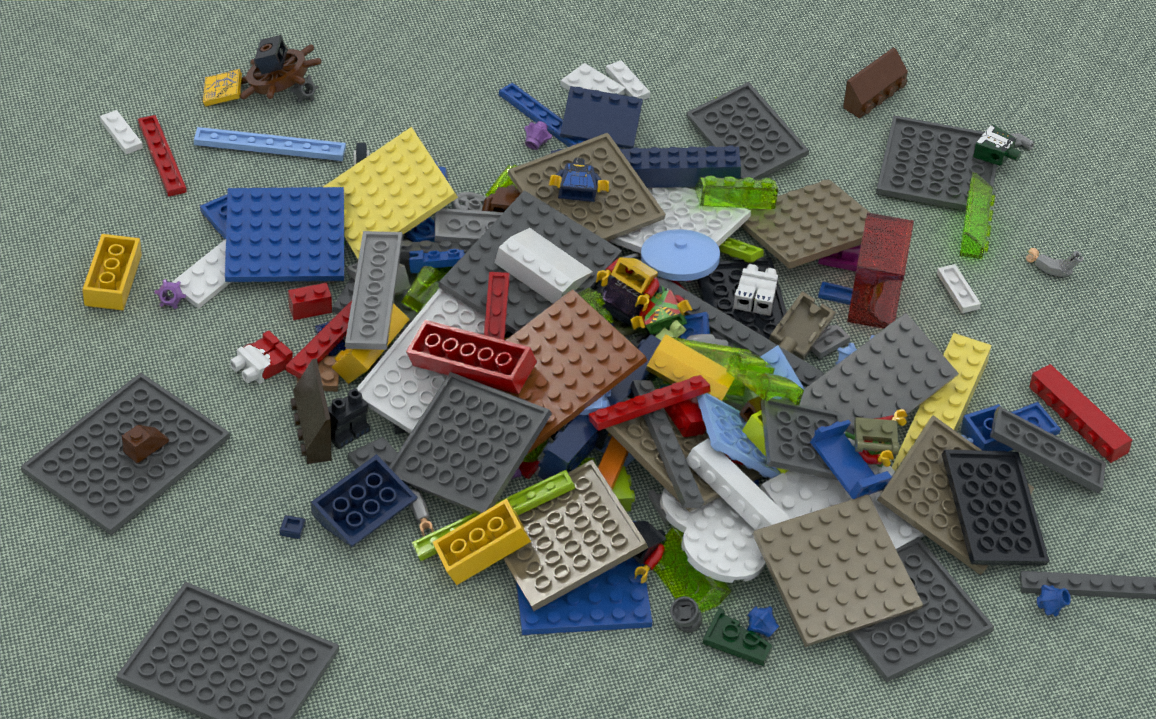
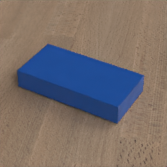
[818,281,860,306]

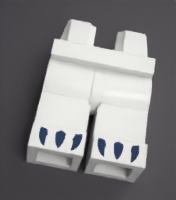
[733,264,778,316]

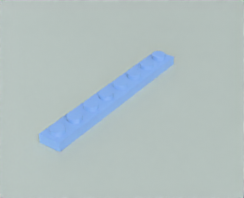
[194,127,346,161]

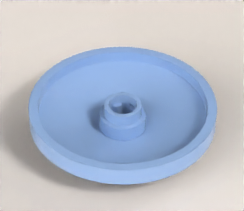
[641,229,720,281]

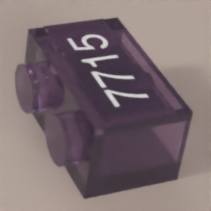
[602,277,644,317]

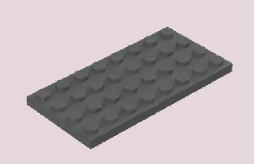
[798,313,959,434]

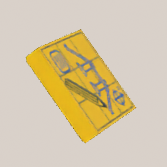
[203,69,242,106]

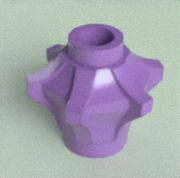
[524,121,552,150]
[154,279,186,309]

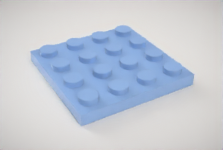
[696,393,780,479]

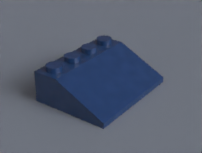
[560,86,643,149]
[311,454,418,547]

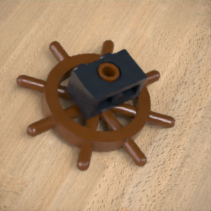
[240,35,322,100]

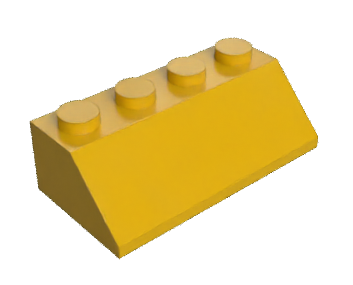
[645,334,737,401]

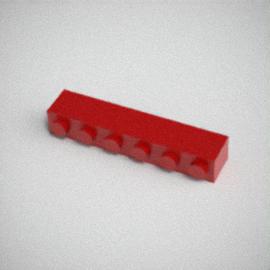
[1029,364,1132,463]

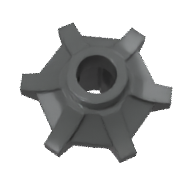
[290,75,319,102]

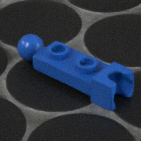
[409,249,466,273]

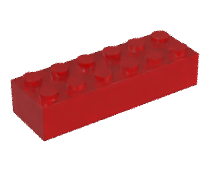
[406,320,537,395]

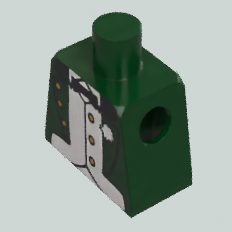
[973,124,1022,166]

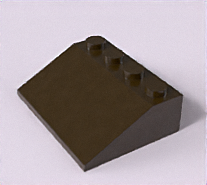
[290,358,332,464]

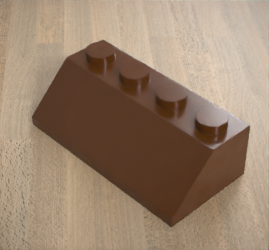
[843,47,908,118]

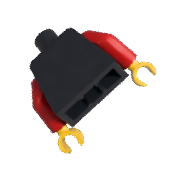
[633,521,666,583]

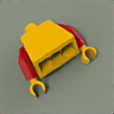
[596,257,659,311]

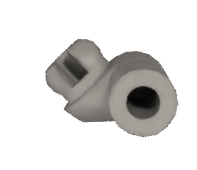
[1010,133,1035,150]

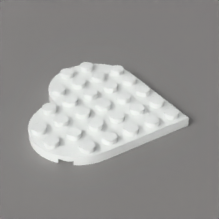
[660,488,766,583]

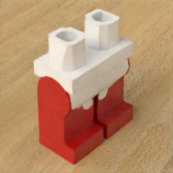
[230,330,293,384]

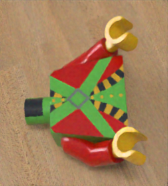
[631,286,693,335]
[845,409,908,468]

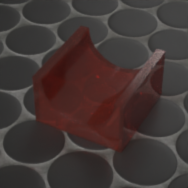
[847,212,914,329]

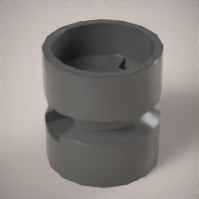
[670,596,703,633]

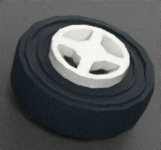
[354,142,369,165]

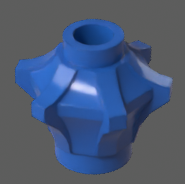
[1037,585,1071,617]
[747,606,779,638]

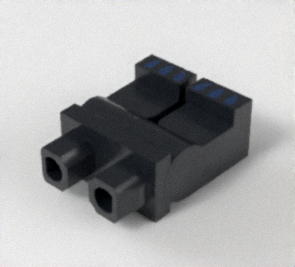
[328,388,371,449]

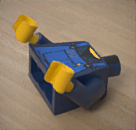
[548,158,609,202]

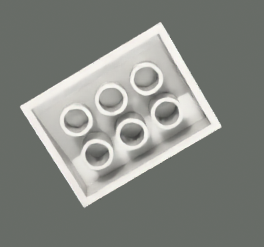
[494,228,593,304]

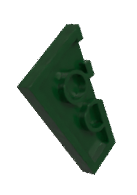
[702,607,772,667]

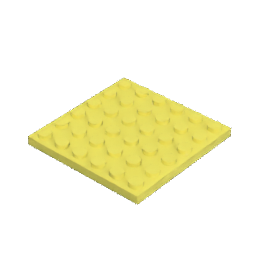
[323,127,458,259]

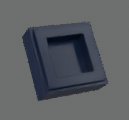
[279,515,306,539]

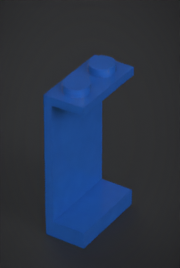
[810,420,892,499]

